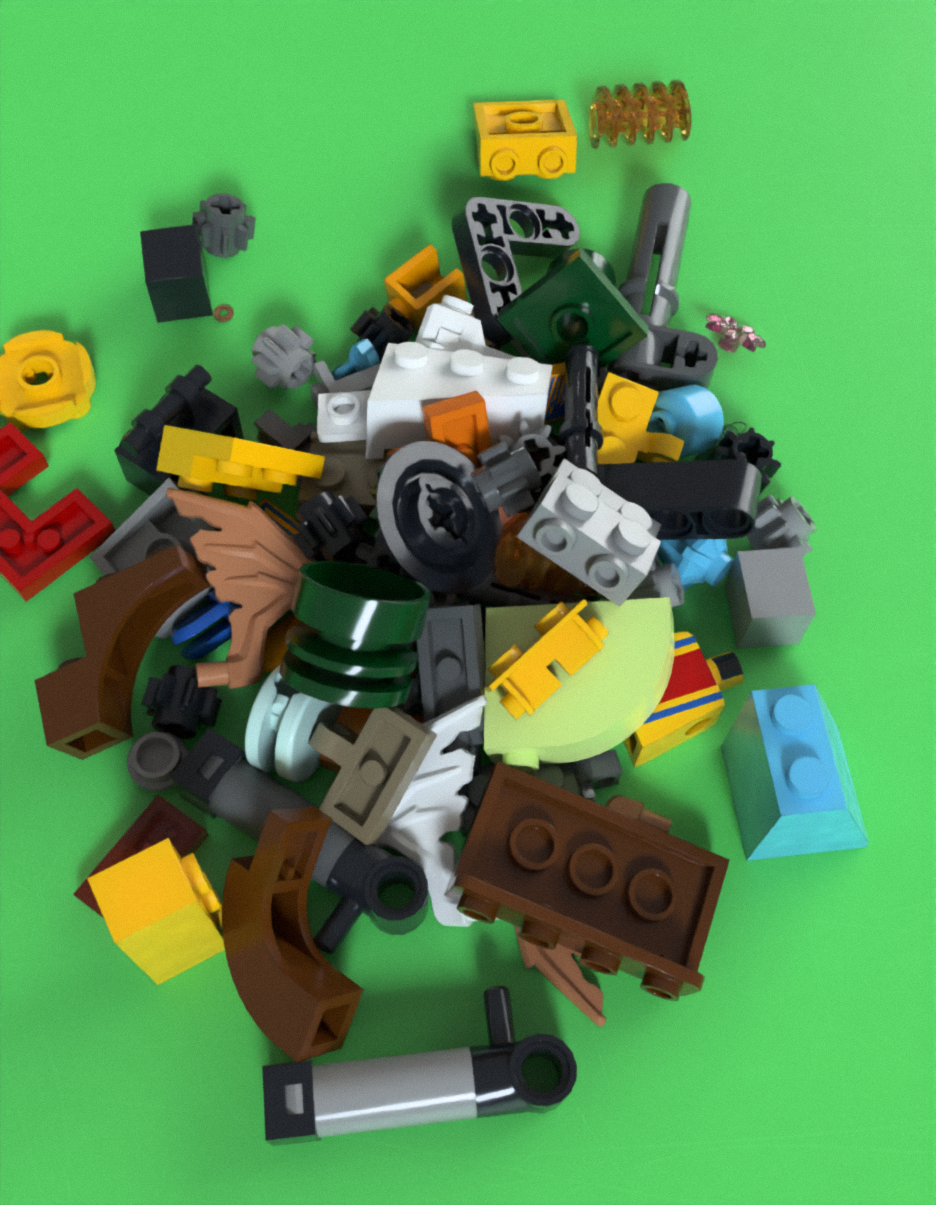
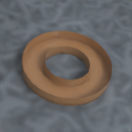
[213,305,234,322]

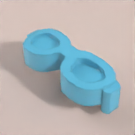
[331,339,380,381]

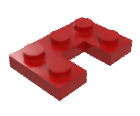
[0,422,115,602]

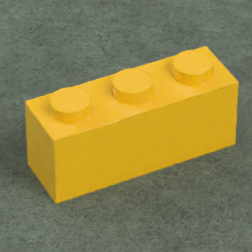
[87,838,225,985]

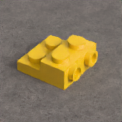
[473,99,577,181]
[156,425,325,500]

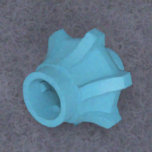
[656,539,734,591]

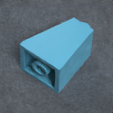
[721,684,869,861]

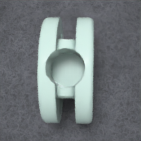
[245,664,342,783]

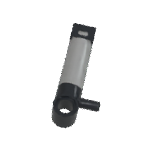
[262,986,577,1146]

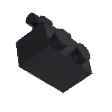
[114,365,244,496]

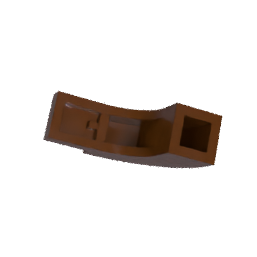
[222,807,364,1063]

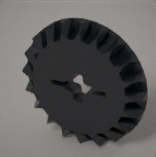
[369,441,502,596]

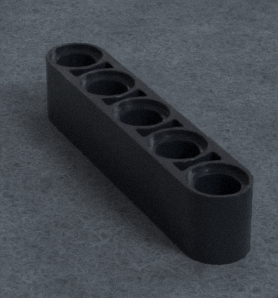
[519,460,762,540]

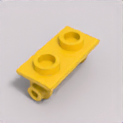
[484,599,609,720]

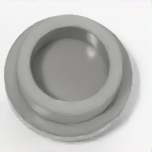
[127,732,189,792]

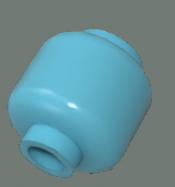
[646,385,724,458]

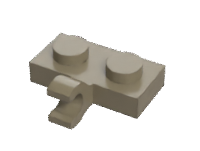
[308,706,438,845]

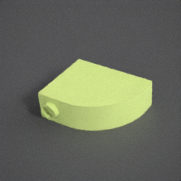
[484,597,675,773]

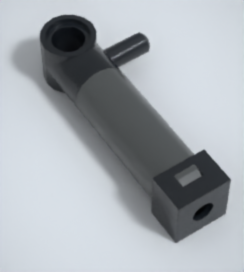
[170,728,428,955]

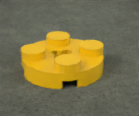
[0,330,96,430]

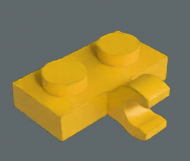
[598,372,684,464]

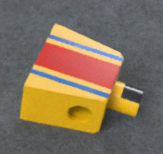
[623,631,744,767]

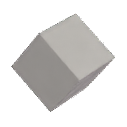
[724,547,816,649]

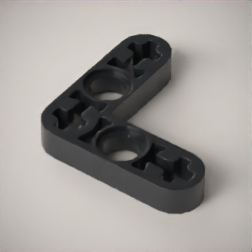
[451,197,580,345]

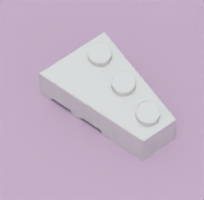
[366,342,552,459]

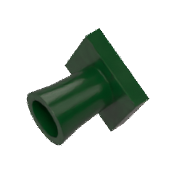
[497,247,649,370]

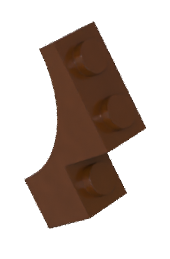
[34,545,211,760]

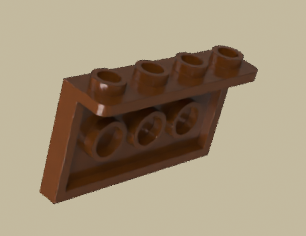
[444,761,730,1001]

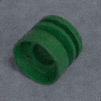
[279,561,431,709]

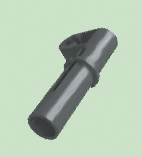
[607,183,718,392]

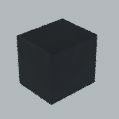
[140,224,213,323]

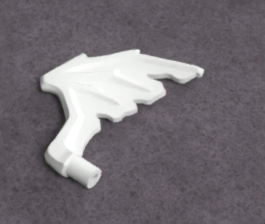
[375,695,500,927]

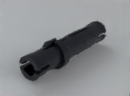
[558,344,604,479]

